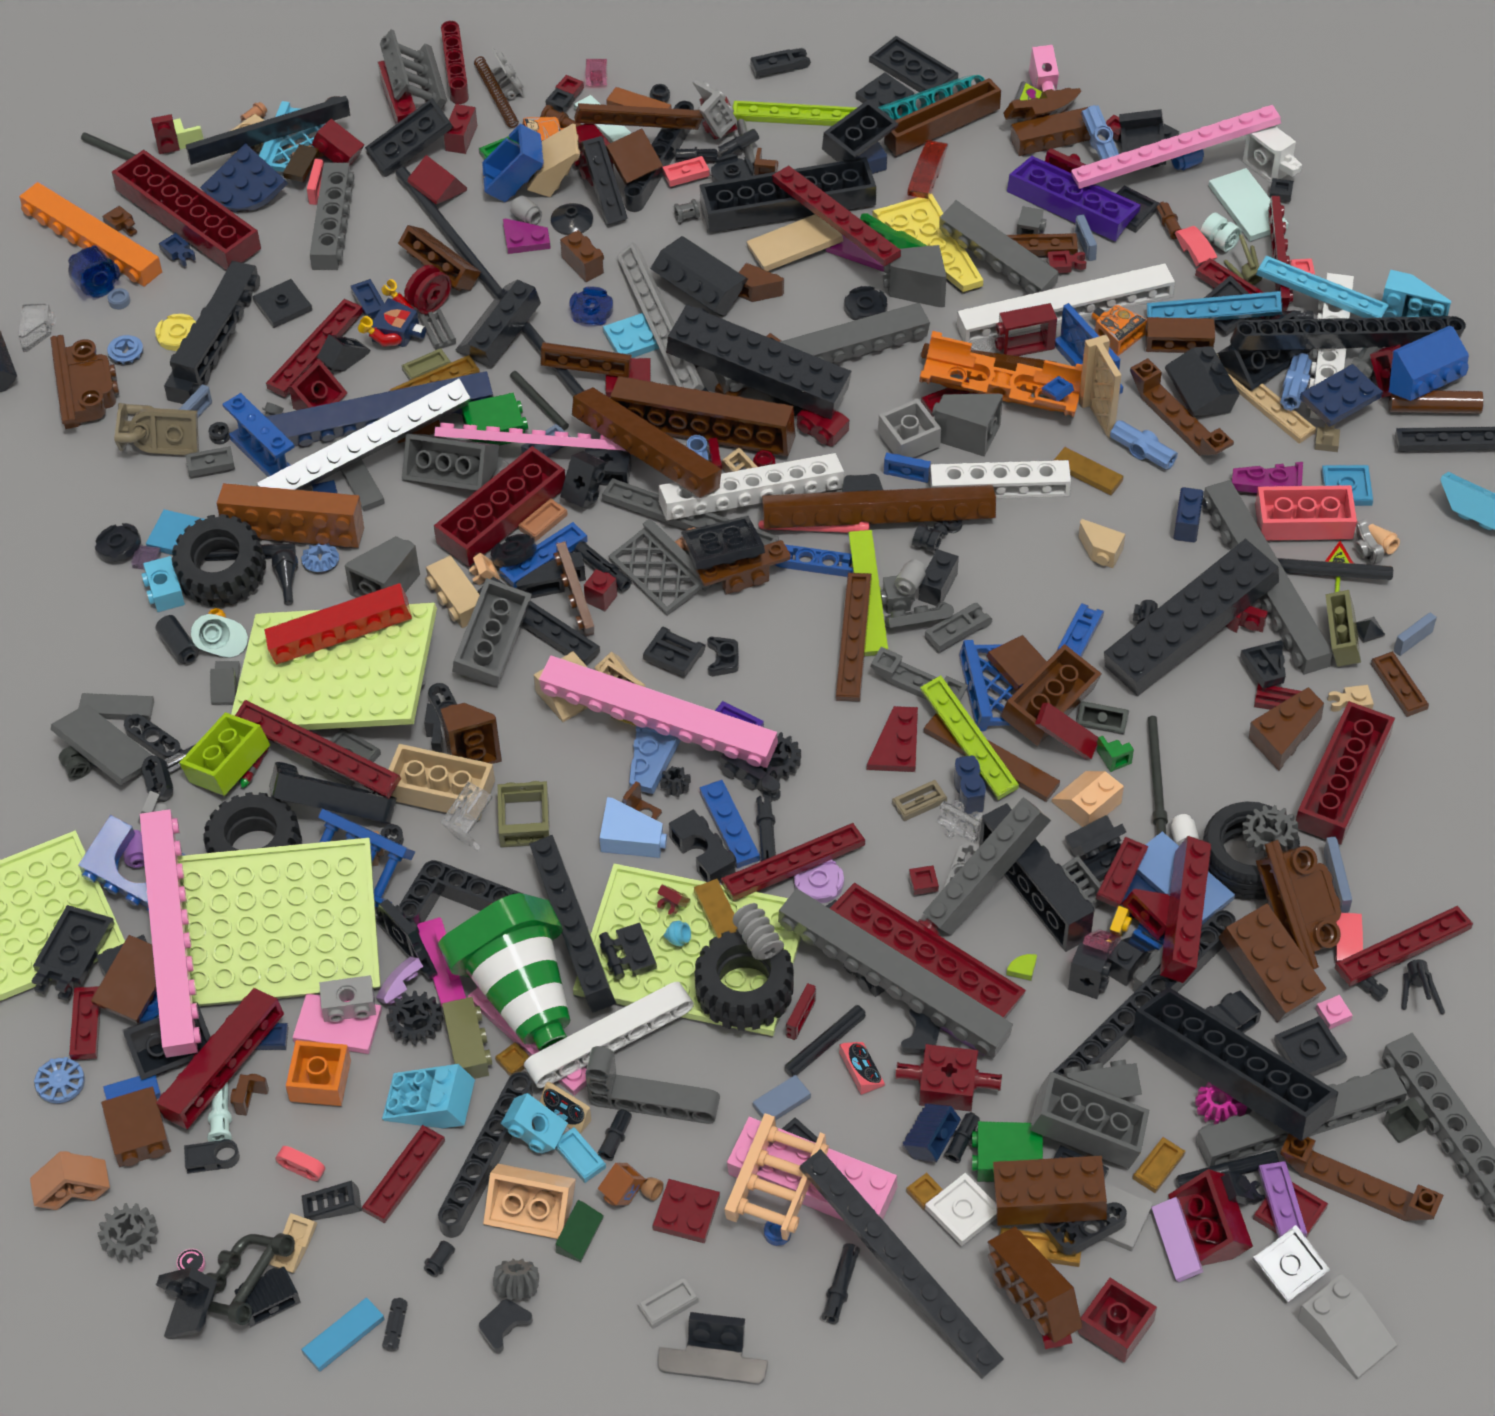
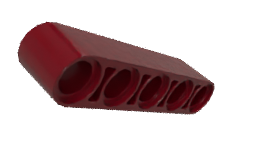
[441,21,469,104]

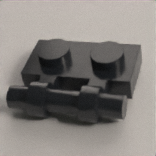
[599,922,657,979]

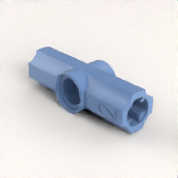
[1081,105,1119,160]
[1280,353,1312,411]
[1110,420,1178,470]

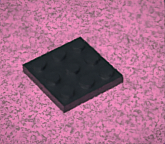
[681,516,765,570]

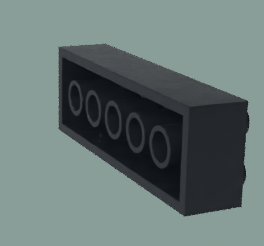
[980,803,1095,952]

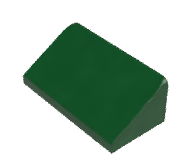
[555,1200,604,1262]

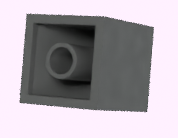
[883,245,947,308]
[932,394,1003,457]
[345,536,420,598]

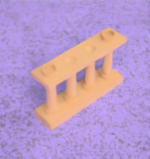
[725,1113,829,1240]

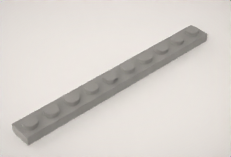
[617,242,705,390]

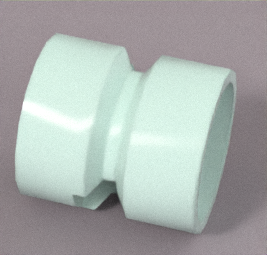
[1200,212,1242,252]

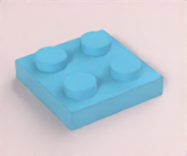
[603,313,660,358]

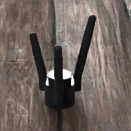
[1402,959,1445,1015]

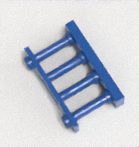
[222,393,295,477]
[318,809,415,907]

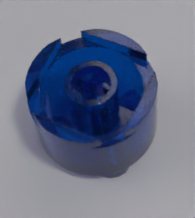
[68,245,120,298]

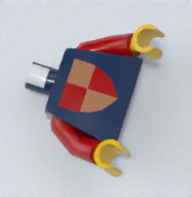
[358,279,426,347]

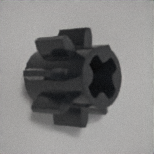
[1133,600,1158,624]
[660,766,691,797]

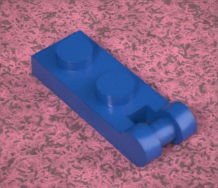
[1057,603,1104,657]

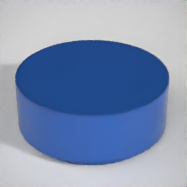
[764,1221,791,1246]

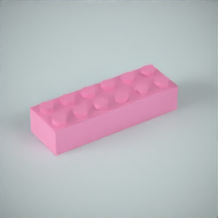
[727,1117,898,1221]

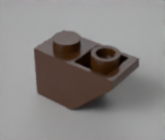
[738,263,784,302]

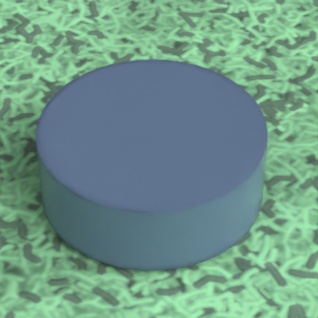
[107,288,131,310]

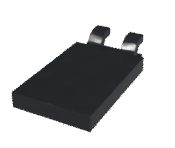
[31,905,115,1001]

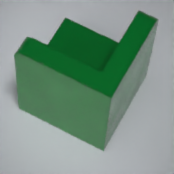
[1096,736,1134,772]

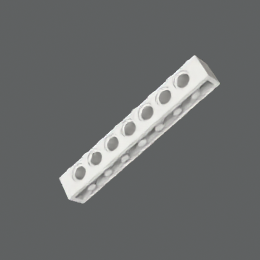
[1307,273,1354,419]
[659,453,844,521]

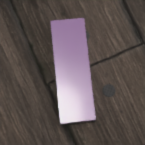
[1152,1197,1203,1282]

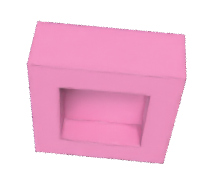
[1316,995,1353,1029]

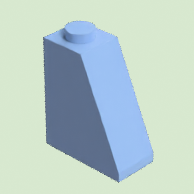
[600,797,667,858]

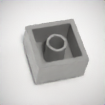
[878,399,941,458]

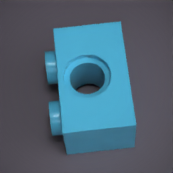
[141,556,185,612]
[501,1093,568,1154]

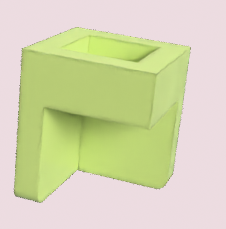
[173,118,203,149]

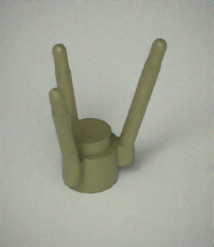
[1224,234,1262,285]

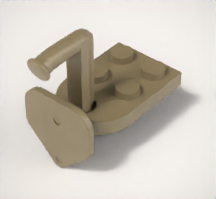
[114,403,199,455]

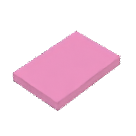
[293,994,382,1054]

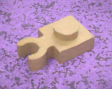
[1327,685,1374,712]

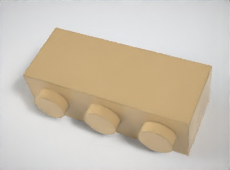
[425,555,479,628]

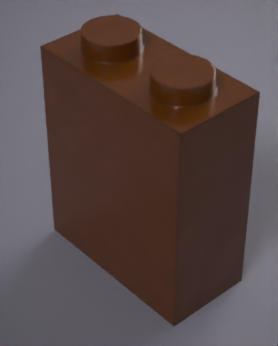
[101,1086,171,1168]

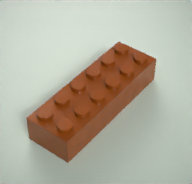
[216,483,364,548]

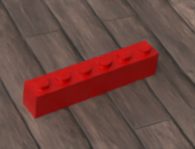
[264,583,412,665]

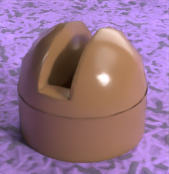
[640,1177,664,1201]

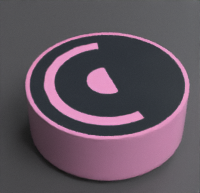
[177,1249,205,1272]

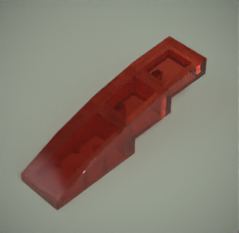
[907,140,948,199]

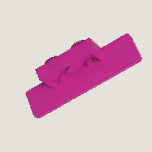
[417,917,466,1009]

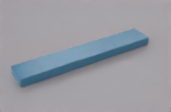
[1147,291,1282,321]

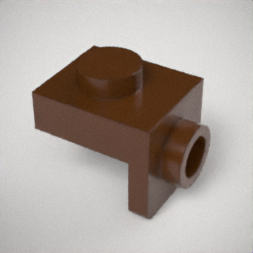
[230,1074,269,1116]

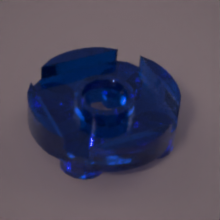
[569,286,613,326]

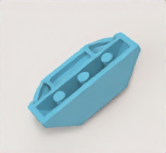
[1440,472,1495,530]

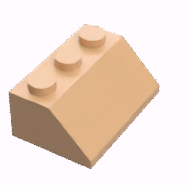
[483,1164,576,1239]

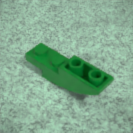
[860,213,927,249]

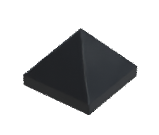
[1356,616,1385,643]

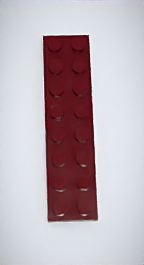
[829,882,1026,1018]

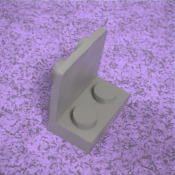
[692,79,737,139]

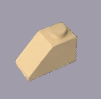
[1078,519,1125,568]

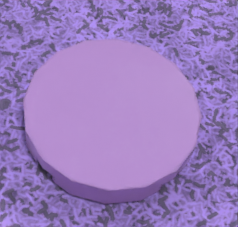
[794,860,844,903]

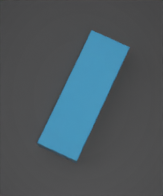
[301,1297,385,1372]

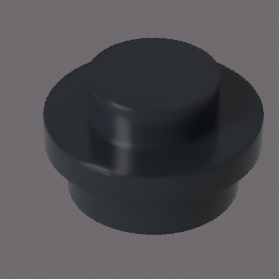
[650,84,670,102]

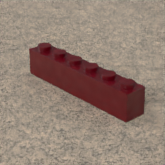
[1160,836,1211,983]
[156,988,284,1129]

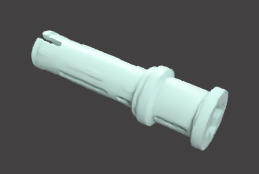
[207,1082,232,1142]

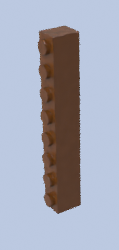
[572,387,722,498]

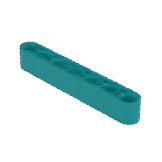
[878,75,985,120]

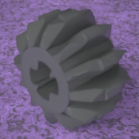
[493,1258,539,1301]

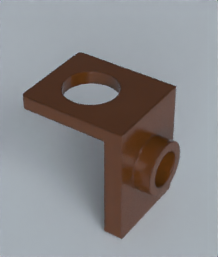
[622,781,662,820]

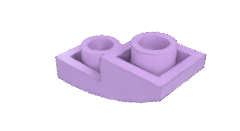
[376,957,423,1004]

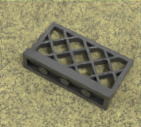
[608,518,712,616]

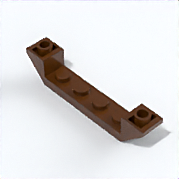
[1130,358,1234,455]
[1280,1134,1444,1221]

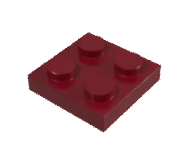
[653,1179,720,1244]

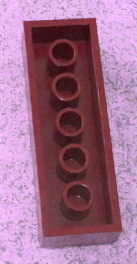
[434,446,566,567]
[1296,701,1395,845]

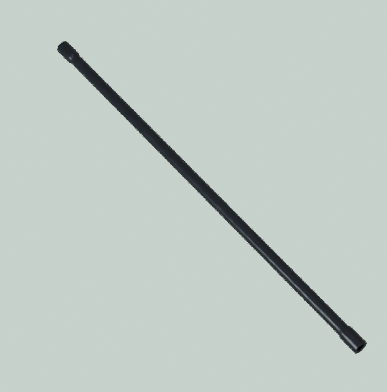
[396,167,585,396]

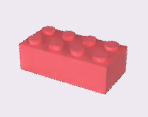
[1255,485,1357,540]

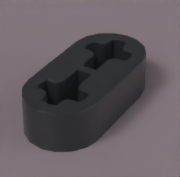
[142,755,173,801]

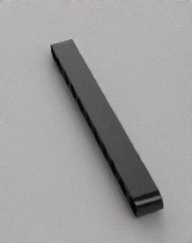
[1230,316,1466,350]
[1053,910,1236,1075]

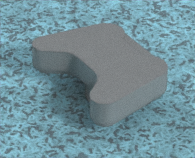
[1355,519,1384,564]

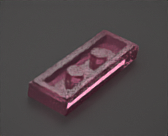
[1083,929,1122,952]

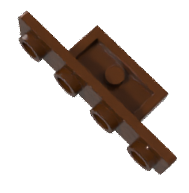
[696,540,791,595]

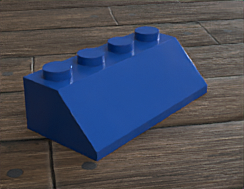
[1389,326,1469,401]

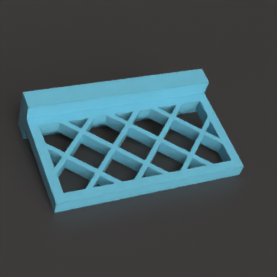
[259,101,326,175]

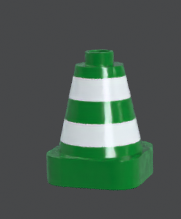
[438,893,571,1051]

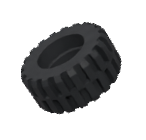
[172,514,266,607]
[203,792,302,853]
[694,929,794,1031]

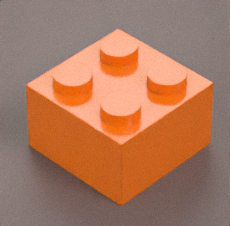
[286,1040,351,1106]

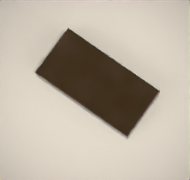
[283,144,320,182]

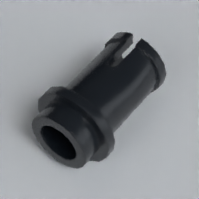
[424,1240,455,1277]

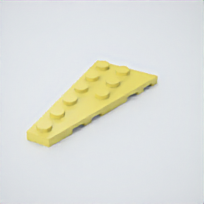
[872,194,983,292]

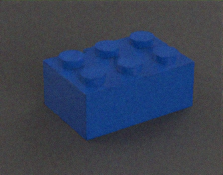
[482,123,544,202]

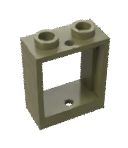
[497,781,550,847]

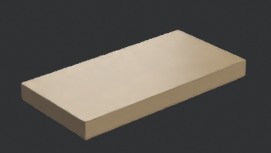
[747,214,843,271]

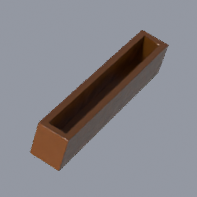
[884,78,1001,156]

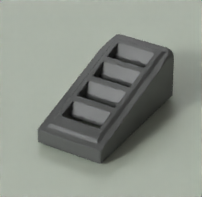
[1062,856,1105,909]

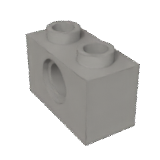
[319,975,376,1022]

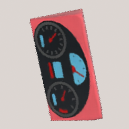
[839,1042,885,1095]

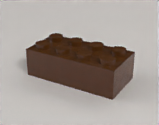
[1000,644,1102,746]
[1218,903,1327,1023]
[993,1156,1107,1226]
[987,1226,1083,1343]

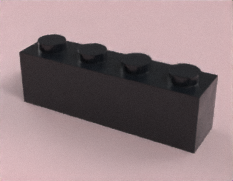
[170,300,238,384]

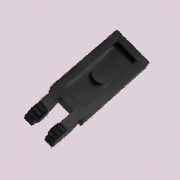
[750,48,811,77]
[720,753,781,801]

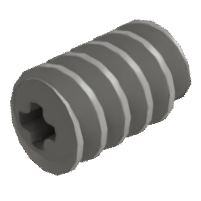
[733,903,784,960]

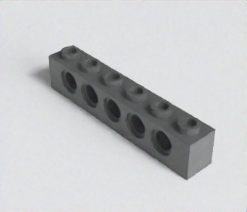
[310,163,355,270]

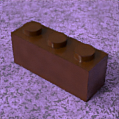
[1145,317,1215,353]

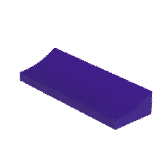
[1007,156,1141,242]

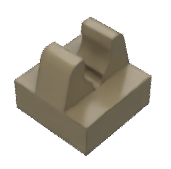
[1315,423,1340,452]

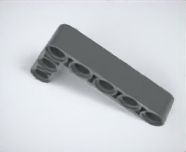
[585,1046,720,1124]

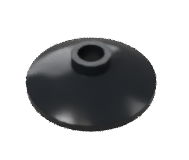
[551,203,593,235]

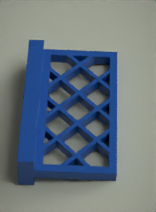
[1055,303,1123,394]
[959,640,1013,731]

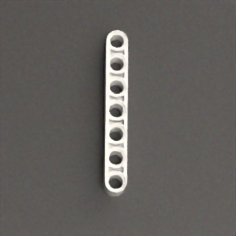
[524,982,694,1088]

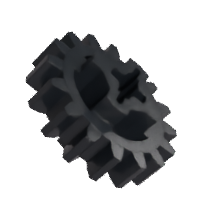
[758,732,801,781]
[386,991,444,1045]

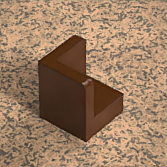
[754,148,779,175]

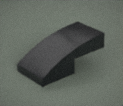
[424,703,444,753]

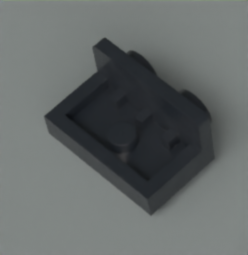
[1065,815,1127,858]

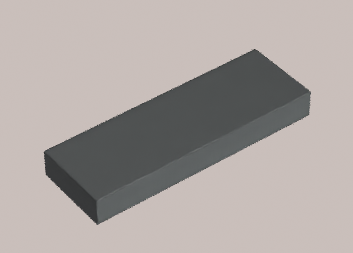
[341,460,385,511]
[78,693,154,721]

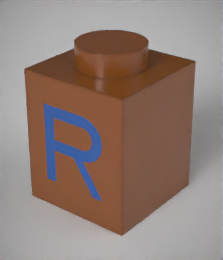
[597,1163,646,1206]

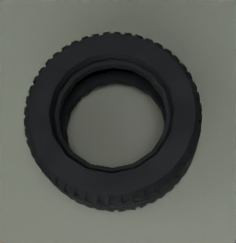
[1203,801,1300,899]

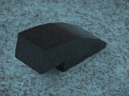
[516,551,586,599]

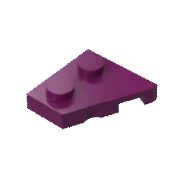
[503,218,551,254]

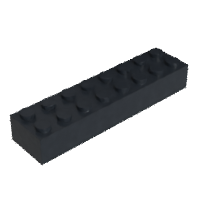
[699,157,877,233]
[666,304,852,419]
[1104,538,1279,696]
[1132,987,1338,1141]

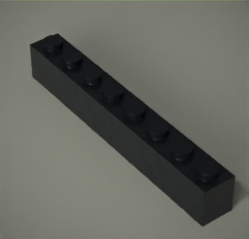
[164,261,260,404]
[529,835,617,1013]

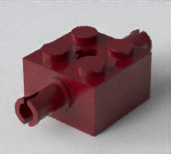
[895,1044,1002,1112]

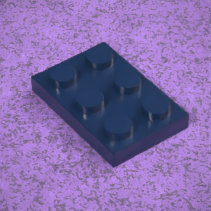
[1300,364,1383,427]

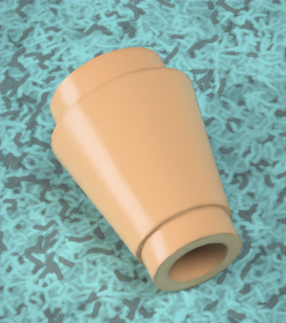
[1368,524,1400,554]

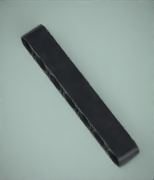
[624,100,694,212]
[438,1072,533,1238]

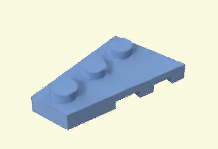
[629,726,681,794]

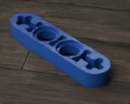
[775,544,853,577]

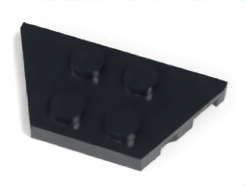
[376,899,438,980]

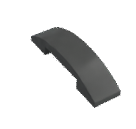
[870,647,968,701]

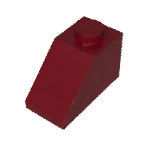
[1370,345,1401,398]
[1122,889,1170,940]

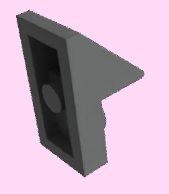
[210,661,241,705]

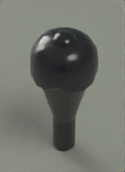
[271,549,298,605]

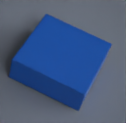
[1042,376,1074,401]

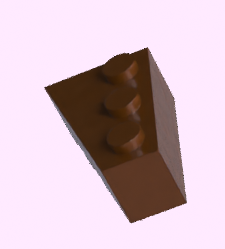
[1249,687,1324,771]

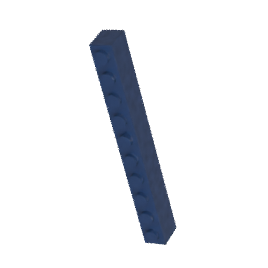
[267,371,493,446]

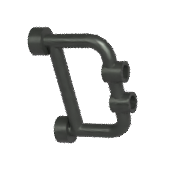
[206,1233,295,1325]

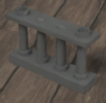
[380,29,447,109]

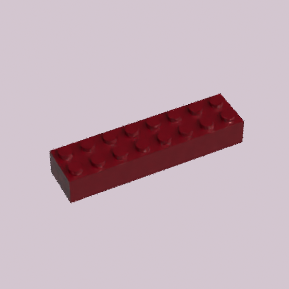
[112,149,261,270]

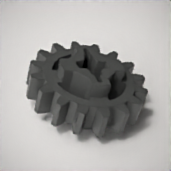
[1243,805,1298,857]
[97,1203,159,1262]

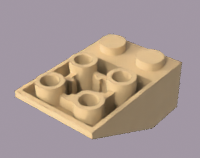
[527,124,580,197]

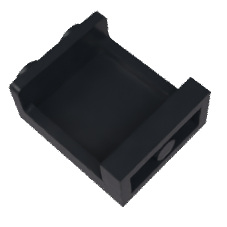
[1119,109,1166,168]

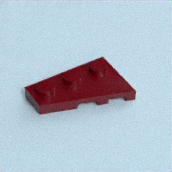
[866,706,918,772]

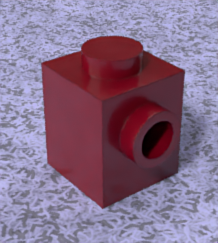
[584,569,617,612]

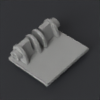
[491,47,525,100]

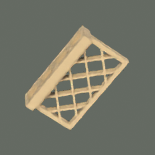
[1079,335,1122,438]

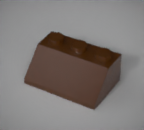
[440,703,502,764]

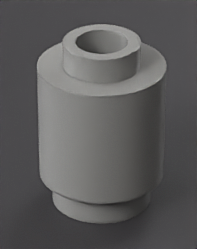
[511,196,542,225]
[895,559,926,595]

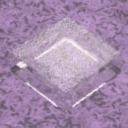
[968,331,995,352]

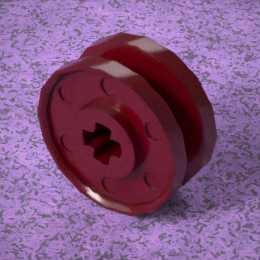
[404,265,451,314]

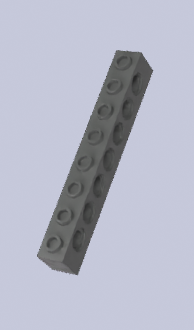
[1382,1032,1495,1220]

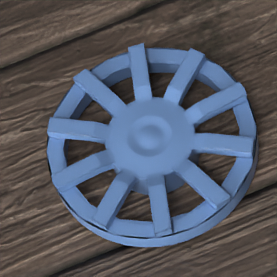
[34,1057,85,1103]

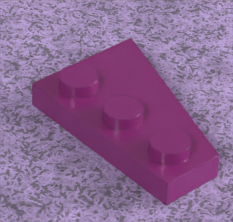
[1232,462,1303,493]

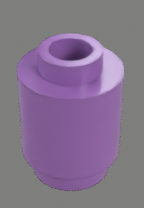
[123,830,145,868]

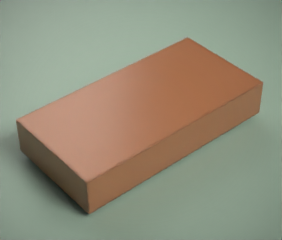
[519,499,568,542]

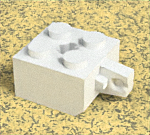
[1243,126,1302,182]

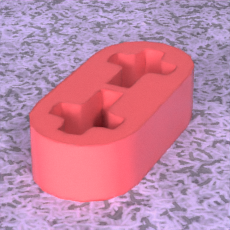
[275,1146,326,1181]

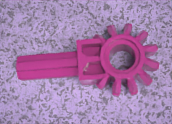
[1195,1082,1247,1125]

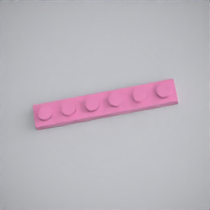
[467,987,587,1096]

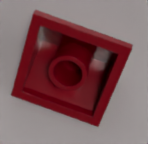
[407,155,467,205]
[289,359,348,410]

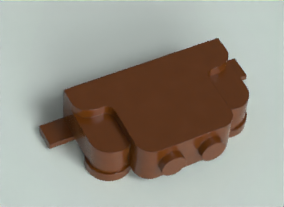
[50,335,119,429]
[1256,839,1341,969]

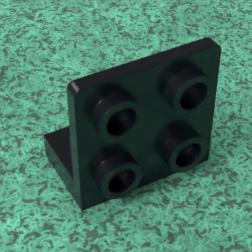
[156,1267,217,1339]

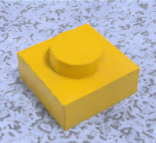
[1110,906,1132,937]

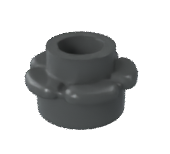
[262,402,284,416]

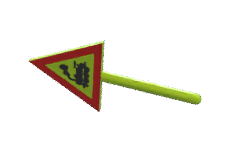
[1325,541,1353,592]

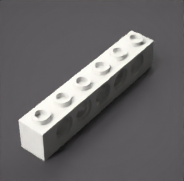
[930,460,1071,499]

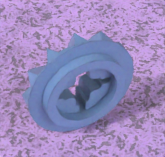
[107,335,143,365]
[301,543,339,572]

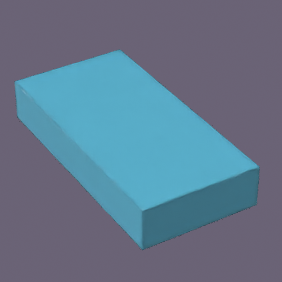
[555,1127,606,1183]

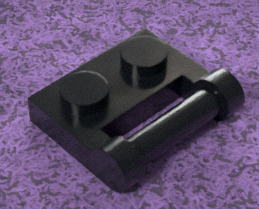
[643,626,706,677]

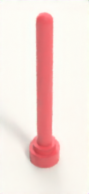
[758,520,870,533]

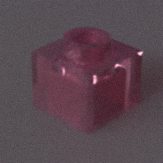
[585,59,608,86]

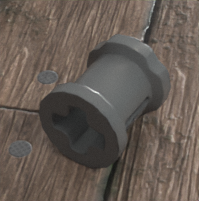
[673,199,700,223]

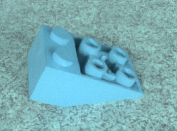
[1382,269,1451,317]
[382,1064,475,1129]

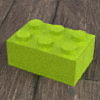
[179,712,270,796]

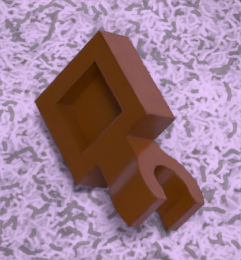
[102,205,137,237]

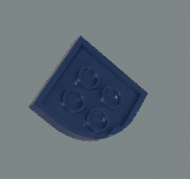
[200,143,288,212]

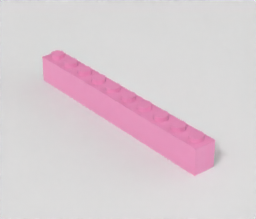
[539,655,778,768]
[140,809,201,1058]

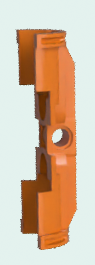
[919,331,1083,417]

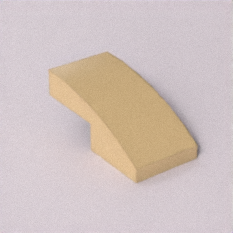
[269,1213,318,1273]

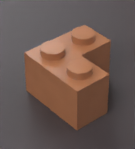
[30,1151,110,1210]

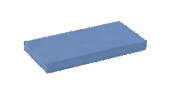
[1137,831,1235,925]

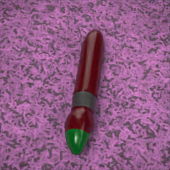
[241,747,269,788]

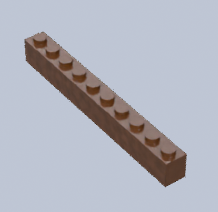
[762,485,996,529]

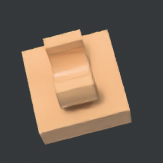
[469,553,500,585]

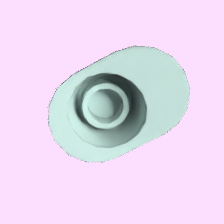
[191,614,248,657]

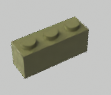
[1325,590,1361,667]
[442,997,493,1079]

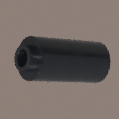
[155,615,199,664]

